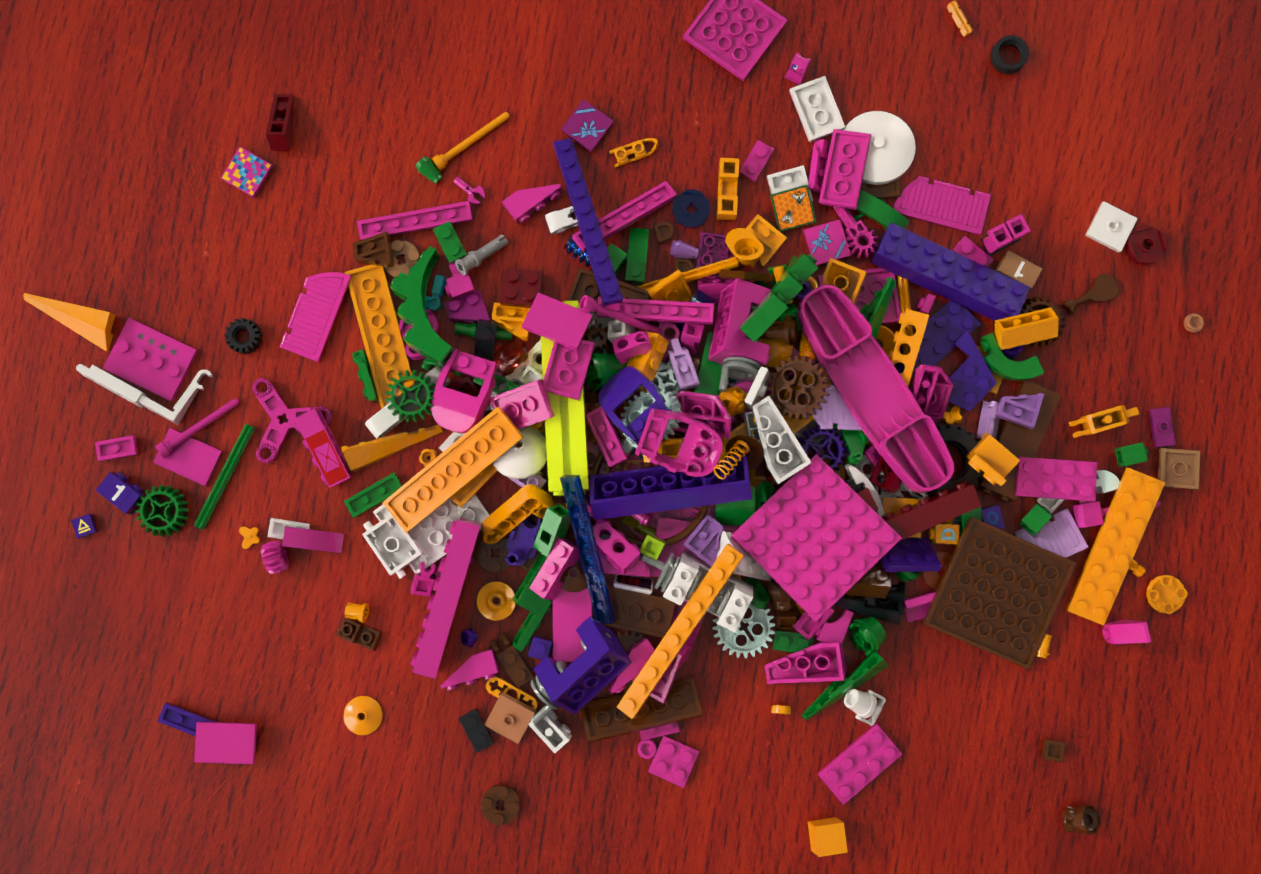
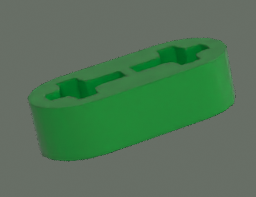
[744,577,770,609]

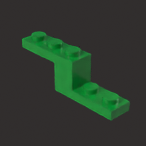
[511,553,552,652]

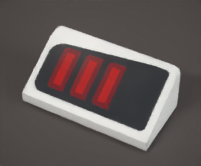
[613,574,654,595]

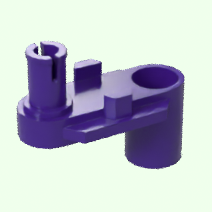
[506,514,543,566]

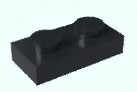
[474,319,498,360]
[458,708,494,753]

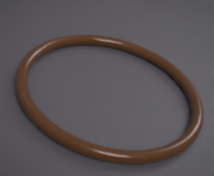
[589,431,710,548]

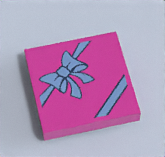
[803,219,851,266]

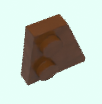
[353,232,394,267]

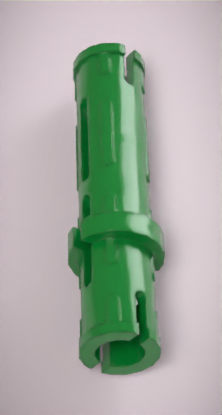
[454,322,513,341]

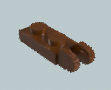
[490,633,534,688]

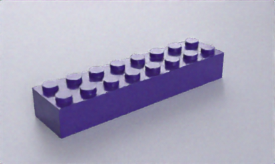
[871,222,1030,321]
[590,455,752,520]

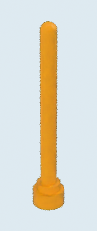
[431,112,510,171]

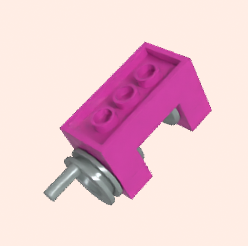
[708,278,771,392]

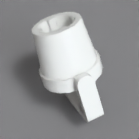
[844,689,886,726]

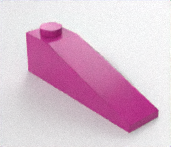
[765,642,847,684]

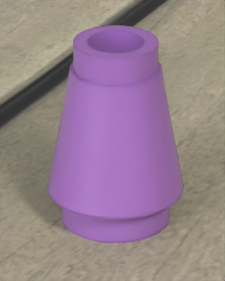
[670,240,699,259]

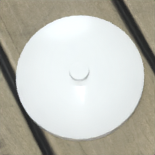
[844,111,916,185]

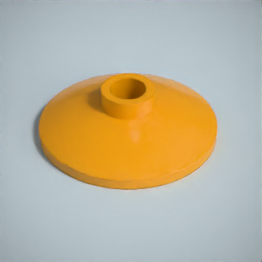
[477,582,515,621]
[344,696,383,735]

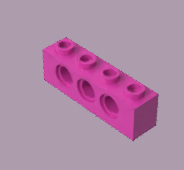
[569,501,640,575]

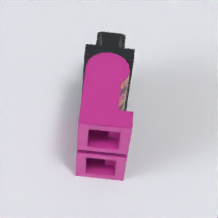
[981,214,1031,256]

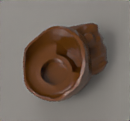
[765,580,795,611]
[1062,805,1101,835]

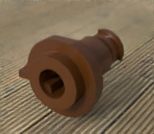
[757,315,798,346]

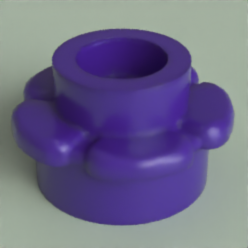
[461,628,478,647]

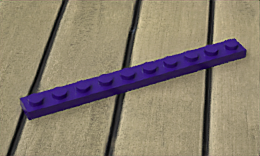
[553,138,623,306]

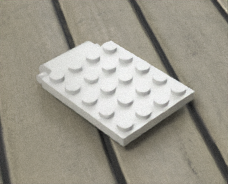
[362,494,490,579]

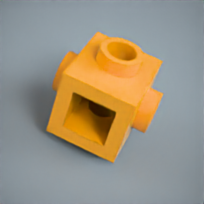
[719,386,748,417]

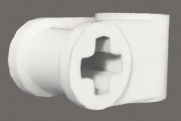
[545,206,578,234]

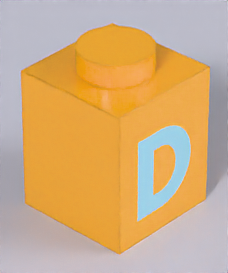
[929,524,959,544]

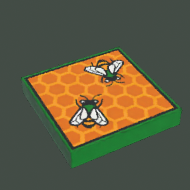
[770,185,816,232]

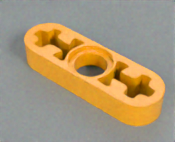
[486,676,538,710]

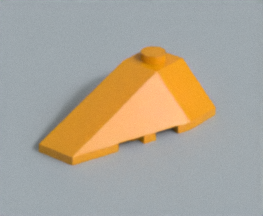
[823,258,868,305]

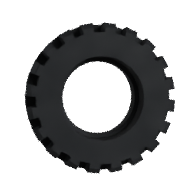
[927,424,984,497]

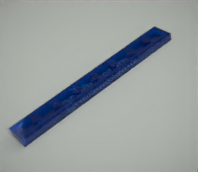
[560,475,616,624]

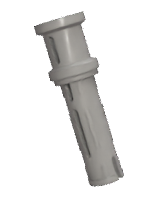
[455,235,508,275]

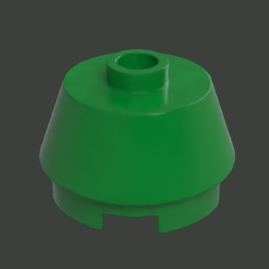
[847,616,886,656]

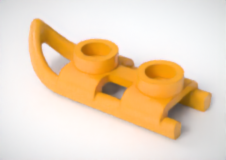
[609,138,658,168]

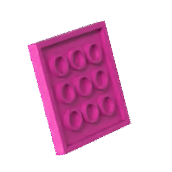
[683,0,788,81]

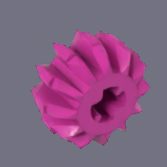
[261,540,289,574]

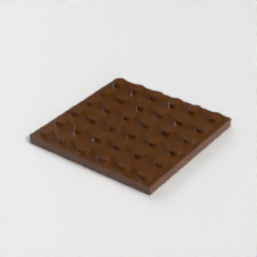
[922,516,1076,670]

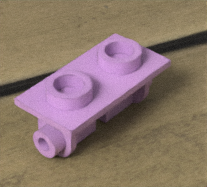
[976,401,1000,439]

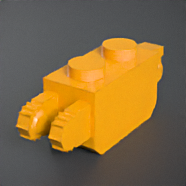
[1069,405,1139,438]

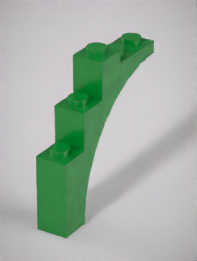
[390,246,454,368]
[740,253,818,342]

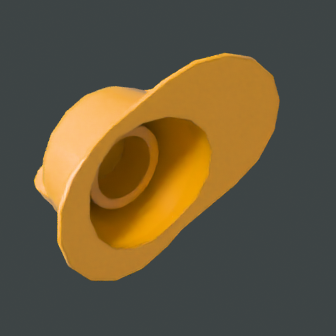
[725,228,764,267]

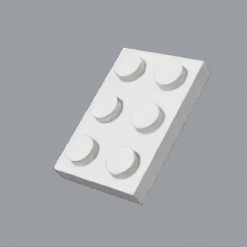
[789,76,845,143]

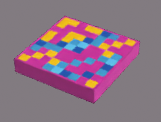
[221,147,274,198]

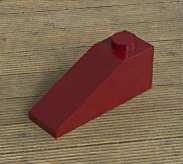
[266,94,294,151]

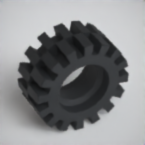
[224,318,263,354]

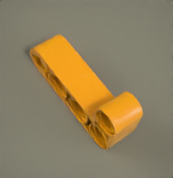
[481,484,554,544]

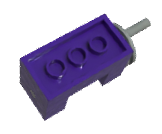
[531,617,632,725]

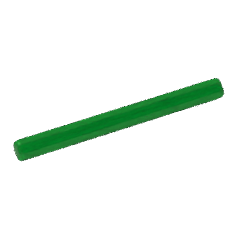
[194,424,255,530]

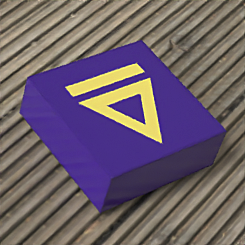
[71,514,98,539]

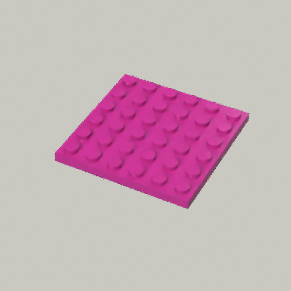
[731,454,902,622]

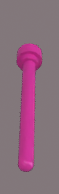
[579,295,661,334]
[155,399,239,458]

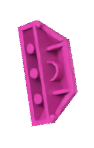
[908,364,954,423]
[673,391,731,439]

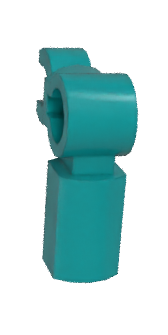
[426,275,447,312]

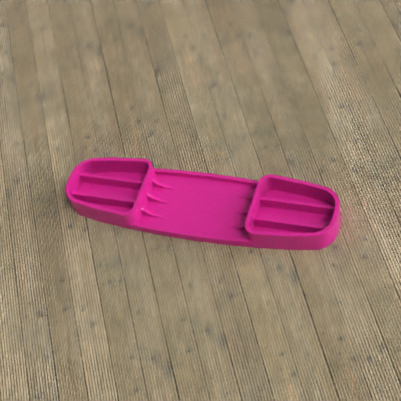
[797,285,954,493]

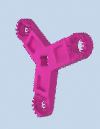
[252,378,332,463]

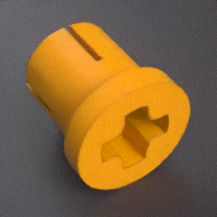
[345,603,369,623]

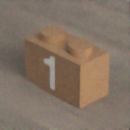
[995,251,1042,290]

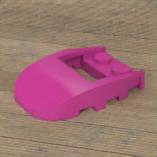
[431,349,500,433]
[635,408,723,477]

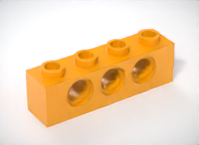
[888,309,929,387]

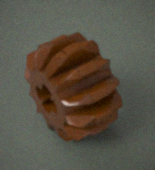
[583,323,613,353]

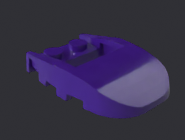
[598,366,672,445]

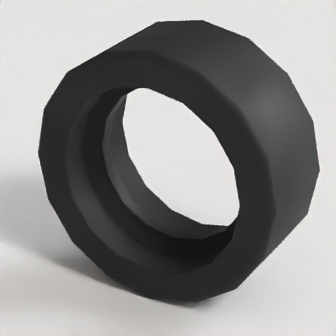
[990,35,1029,74]

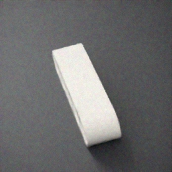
[365,366,451,439]

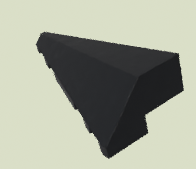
[833,582,905,625]

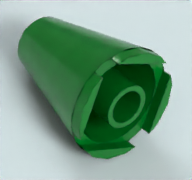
[585,353,630,391]

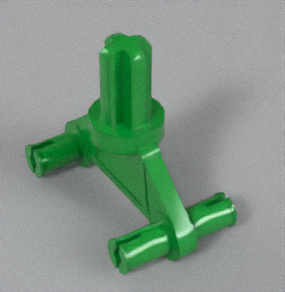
[833,424,869,466]

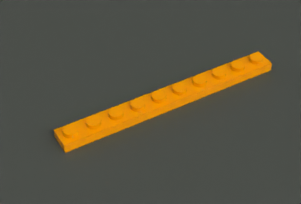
[617,544,745,719]

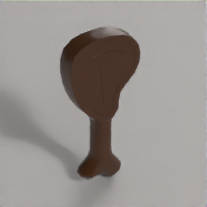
[1062,273,1119,314]

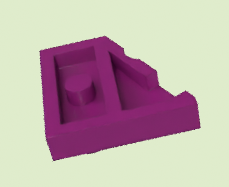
[444,290,490,323]

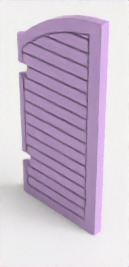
[804,384,862,430]
[1014,508,1088,558]

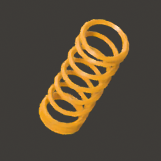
[713,440,750,479]

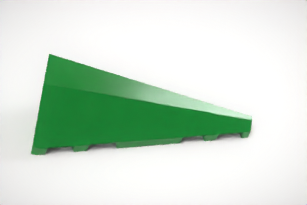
[860,277,896,340]
[801,651,890,721]

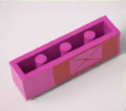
[294,407,353,488]

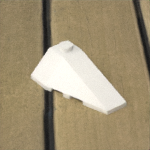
[752,396,811,484]

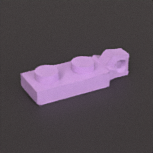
[668,338,699,391]

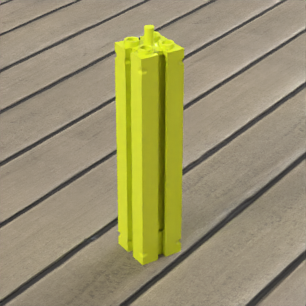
[541,300,589,507]

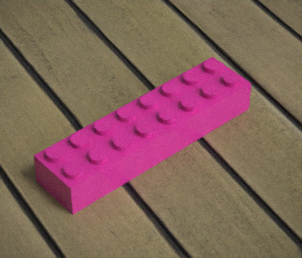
[410,517,481,679]

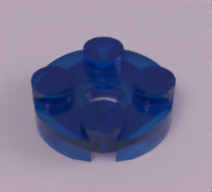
[672,189,710,228]

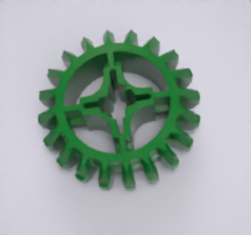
[385,370,436,423]
[135,485,190,537]

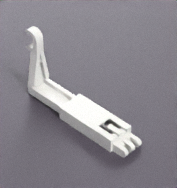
[76,364,213,425]

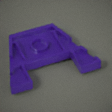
[948,331,997,411]

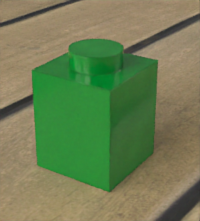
[1114,442,1148,467]
[1018,504,1052,538]

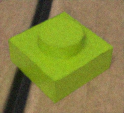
[640,533,666,560]

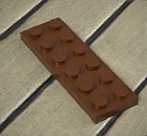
[581,677,703,743]

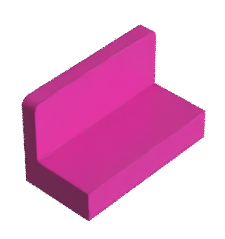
[697,274,735,304]
[903,590,937,622]

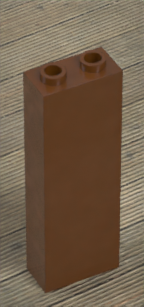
[977,380,1061,503]

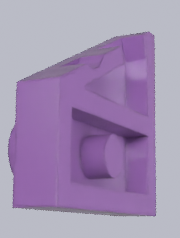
[995,393,1044,430]
[683,514,723,567]

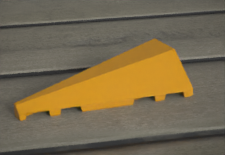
[23,293,115,352]
[341,425,443,472]

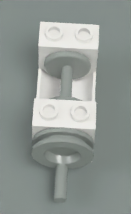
[641,552,753,632]

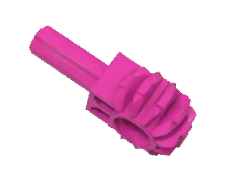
[833,206,879,259]

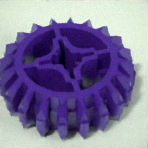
[798,425,847,471]

